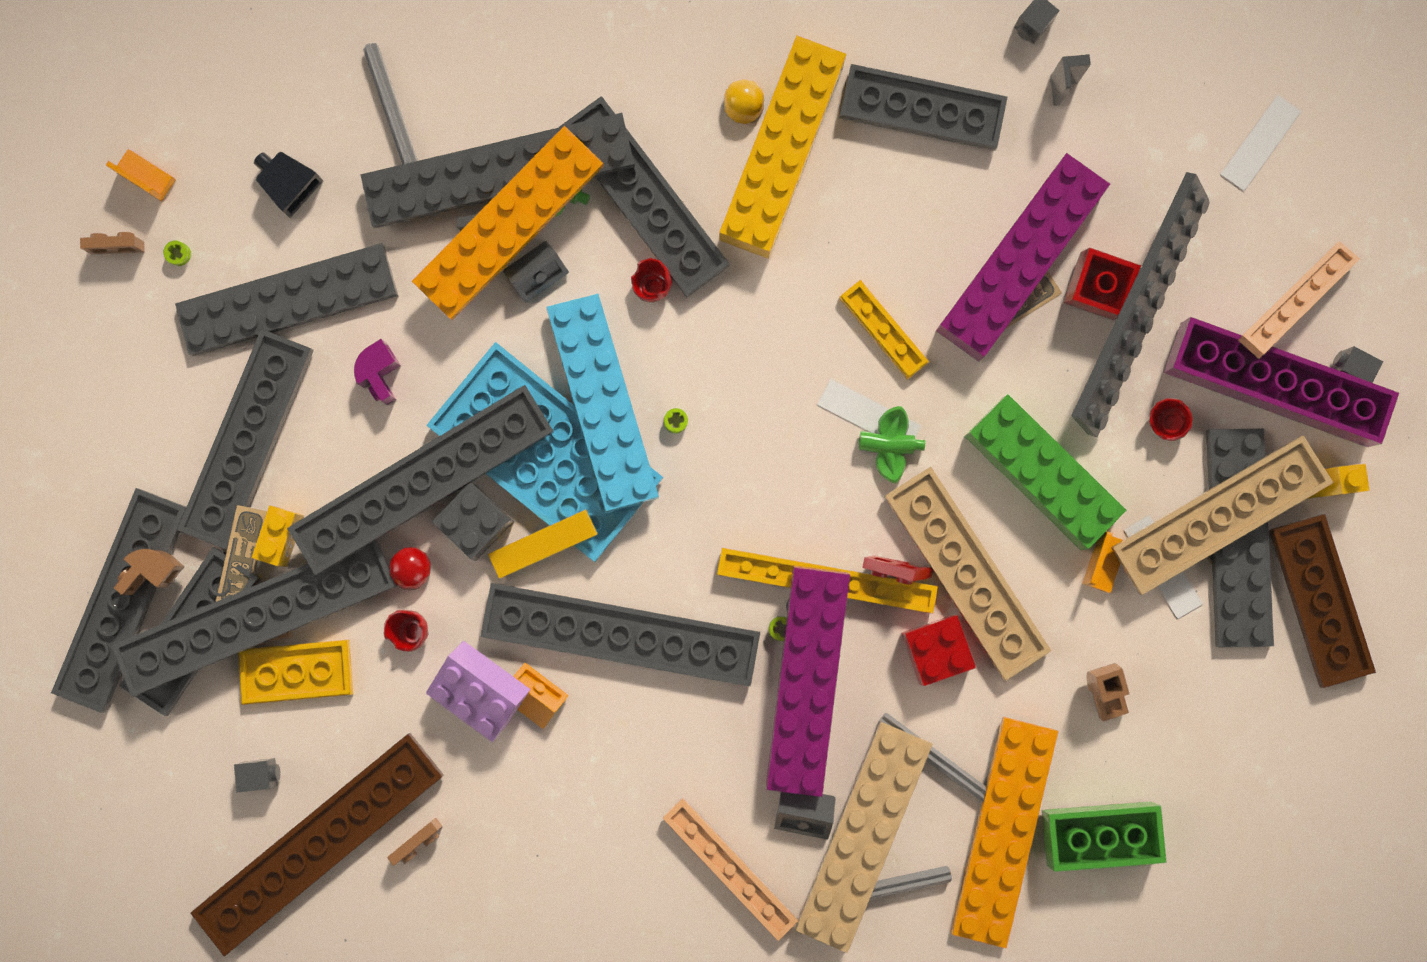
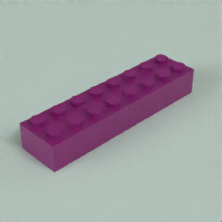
[935,153,1110,362]
[1163,317,1399,447]
[766,566,850,797]

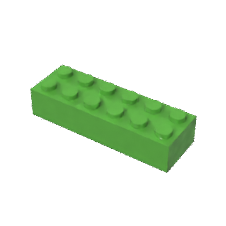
[964,394,1127,550]

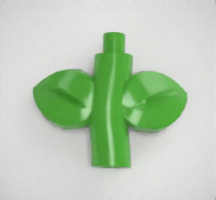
[859,406,925,484]

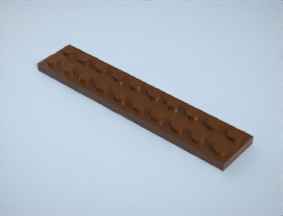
[190,733,444,957]

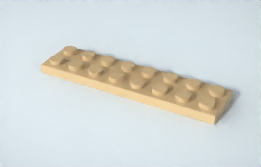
[1111,436,1333,595]
[884,466,1052,681]
[795,721,933,953]

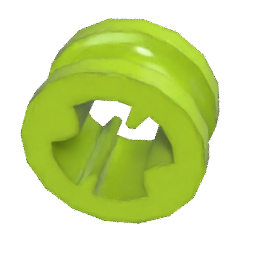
[163,241,191,266]
[663,408,688,434]
[769,616,787,641]

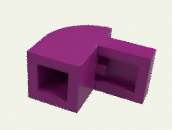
[354,339,401,405]

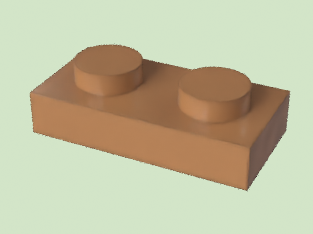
[80,232,145,255]
[387,818,442,866]

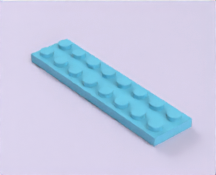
[546,294,659,513]

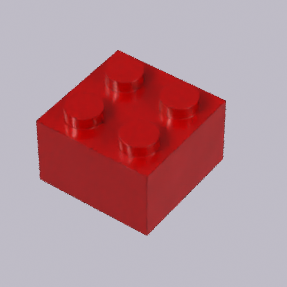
[1063,248,1141,320]
[901,615,976,686]

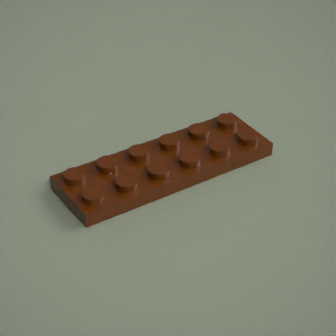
[1269,514,1376,688]

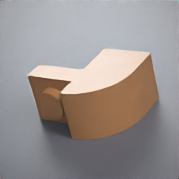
[114,549,185,595]
[1086,663,1130,722]

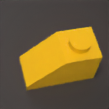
[1307,464,1370,499]

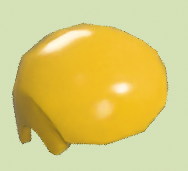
[724,79,764,124]

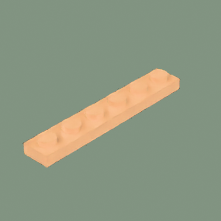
[1238,241,1360,359]
[663,798,798,941]

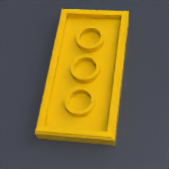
[238,640,353,705]

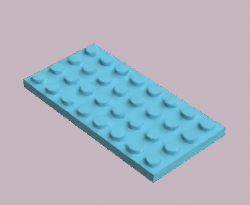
[426,342,664,562]

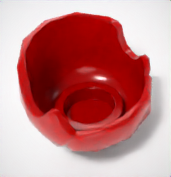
[631,258,672,303]
[1149,398,1193,441]
[389,547,431,590]
[384,610,429,652]

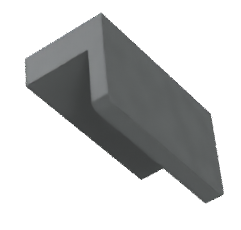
[1050,54,1091,106]
[503,241,569,303]
[774,792,836,840]

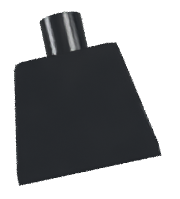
[254,152,324,218]

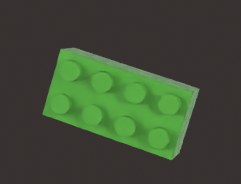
[1042,801,1167,872]

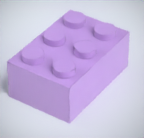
[426,641,531,742]

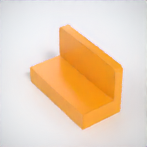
[106,149,176,201]
[1082,532,1123,593]
[513,663,569,729]

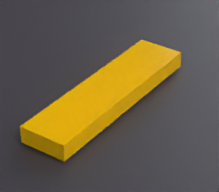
[839,280,929,380]
[488,509,597,579]

